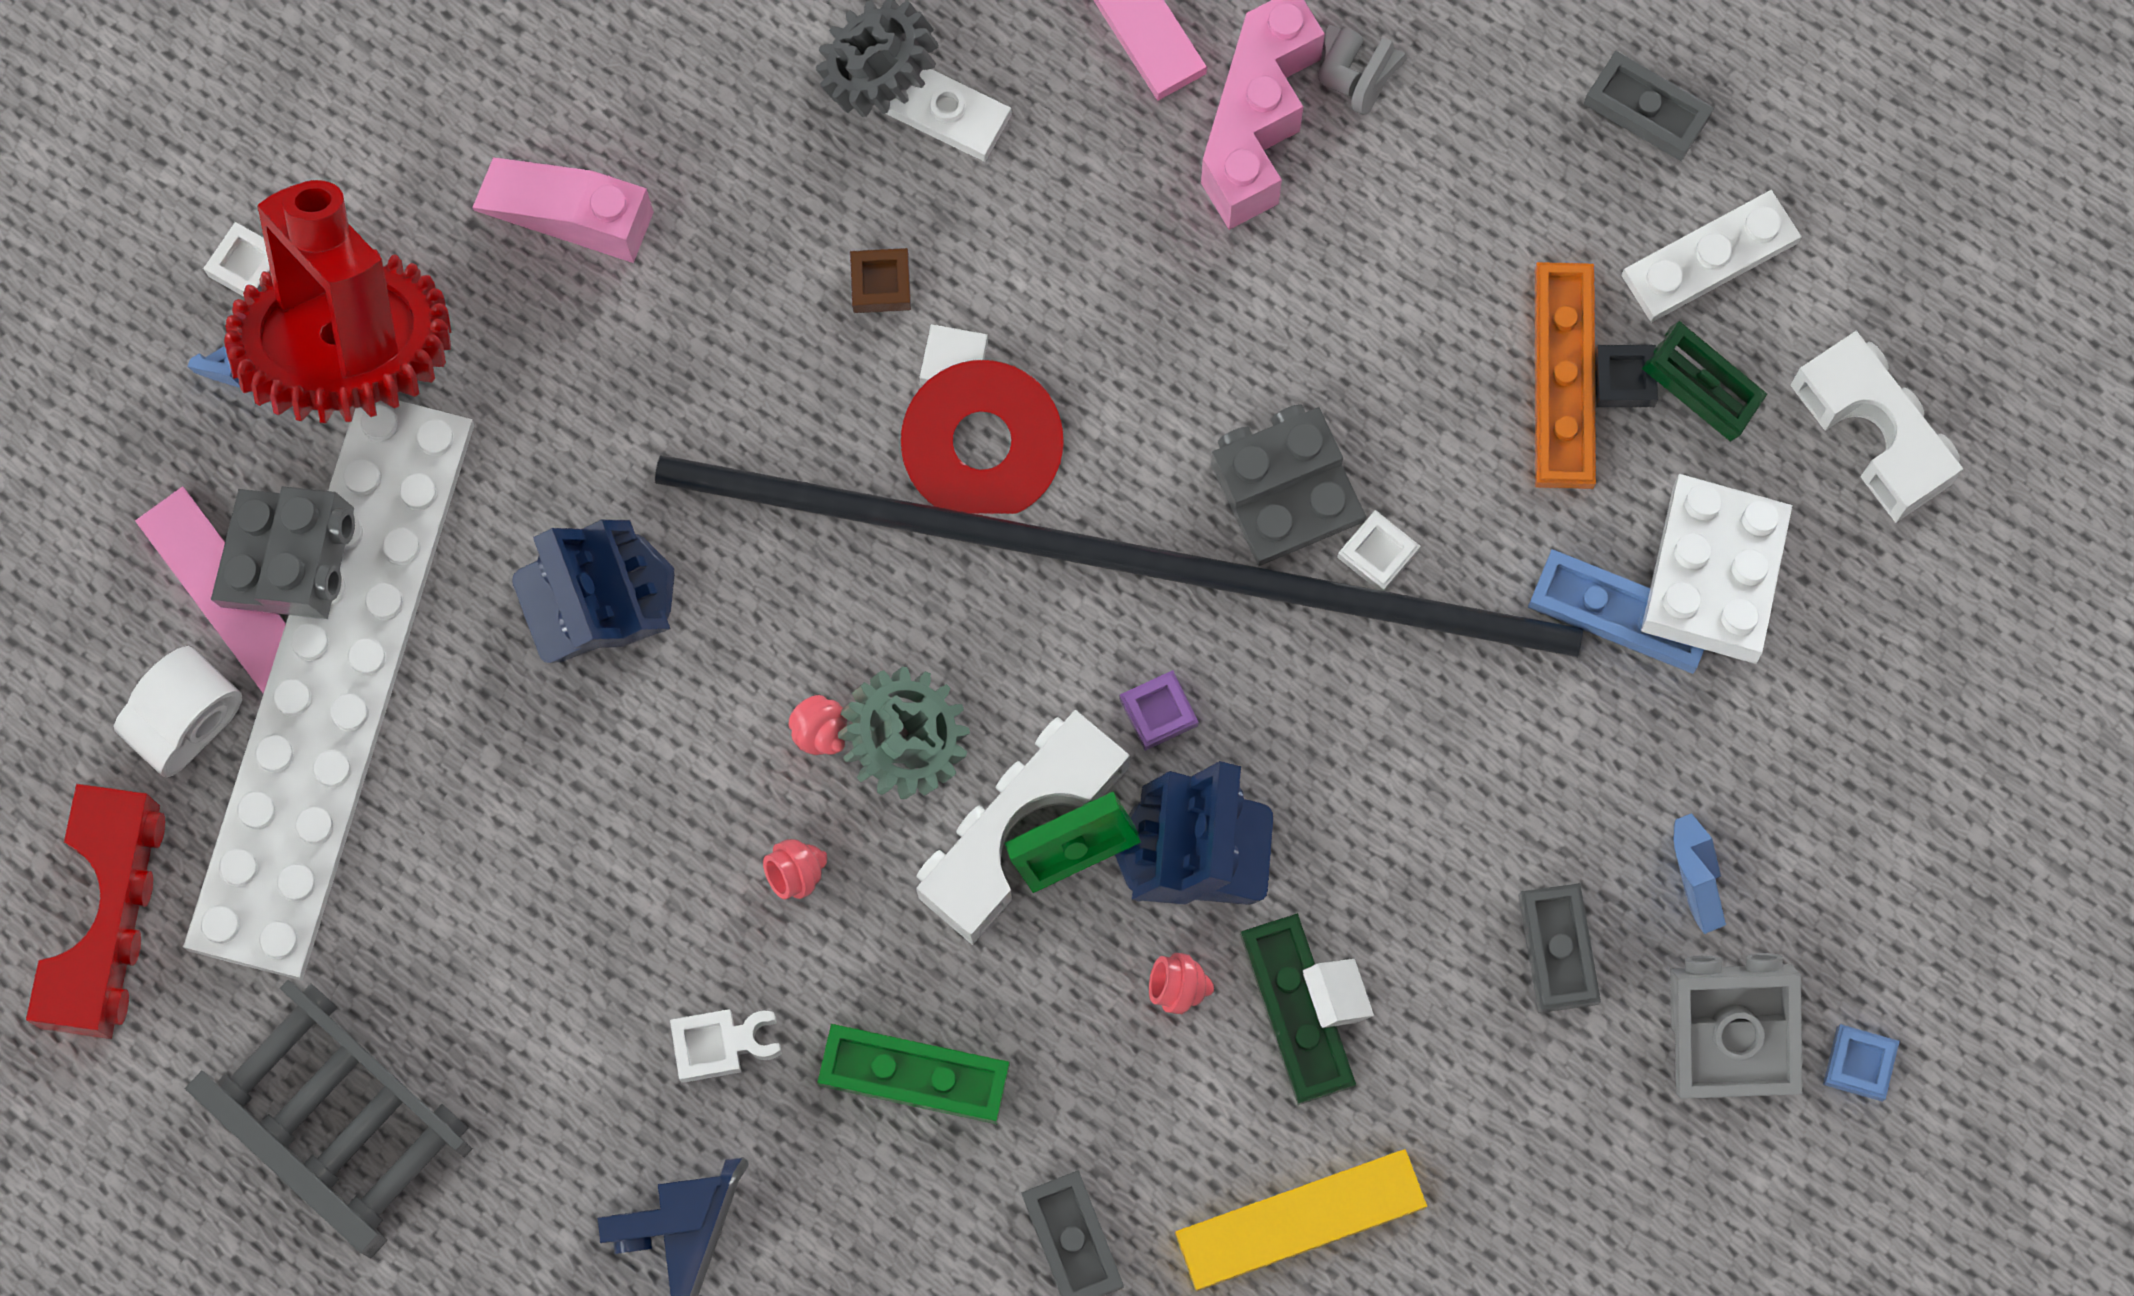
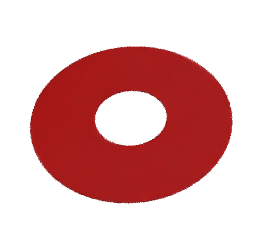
[901,360,1064,514]

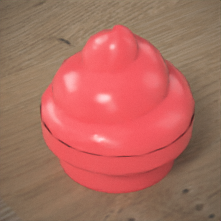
[788,695,847,755]
[763,839,827,899]
[1149,953,1214,1014]

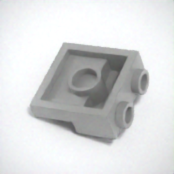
[1670,953,1802,1099]

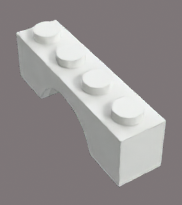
[916,710,1130,945]

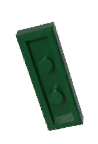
[1240,913,1356,1105]

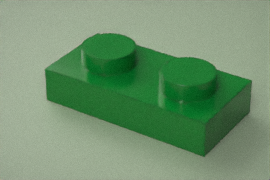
[1005,792,1141,893]

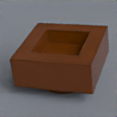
[850,248,911,313]

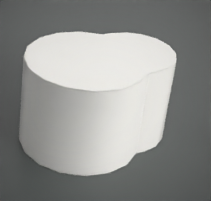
[114,646,242,778]

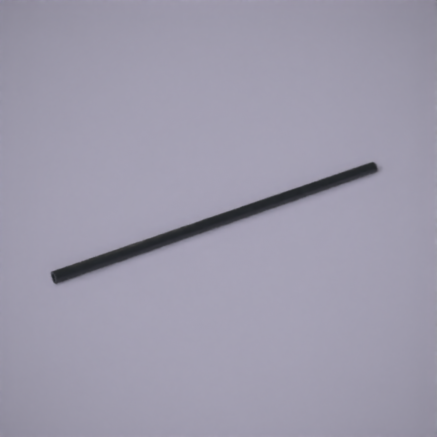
[655,455,1583,658]

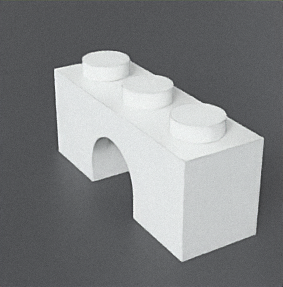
[1790,331,1963,523]

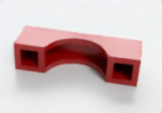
[26,784,165,1039]

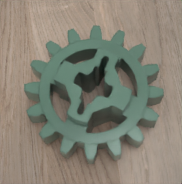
[838,667,970,799]

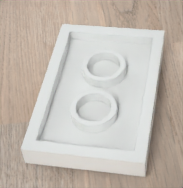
[1641,474,1793,664]

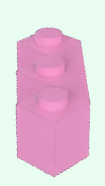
[1201,0,1325,230]

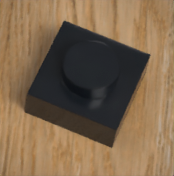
[1595,345,1658,407]

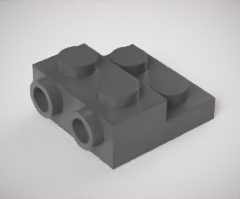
[1211,404,1366,567]
[211,486,355,619]

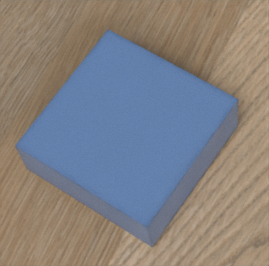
[1823,1024,1899,1101]

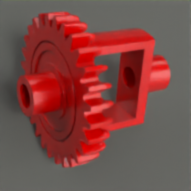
[224,180,452,423]

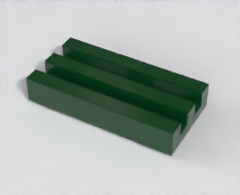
[1642,321,1767,442]

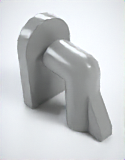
[1318,24,1407,115]

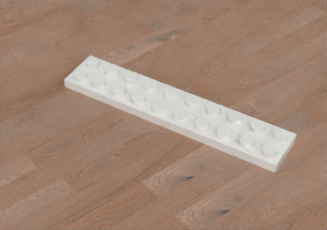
[183,401,474,981]

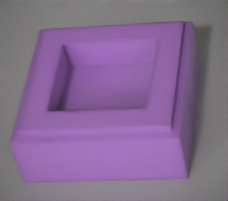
[1119,670,1199,751]

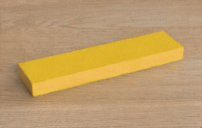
[1175,1149,1428,1292]

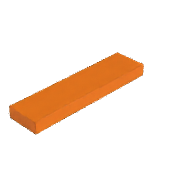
[1535,262,1596,489]

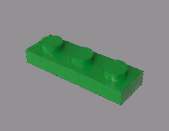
[817,1024,1010,1125]

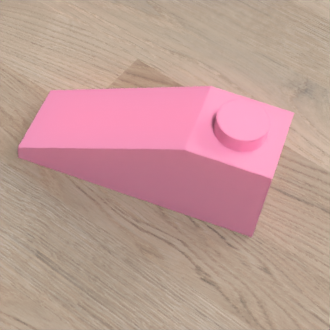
[472,157,654,263]

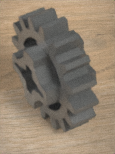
[816,0,939,117]

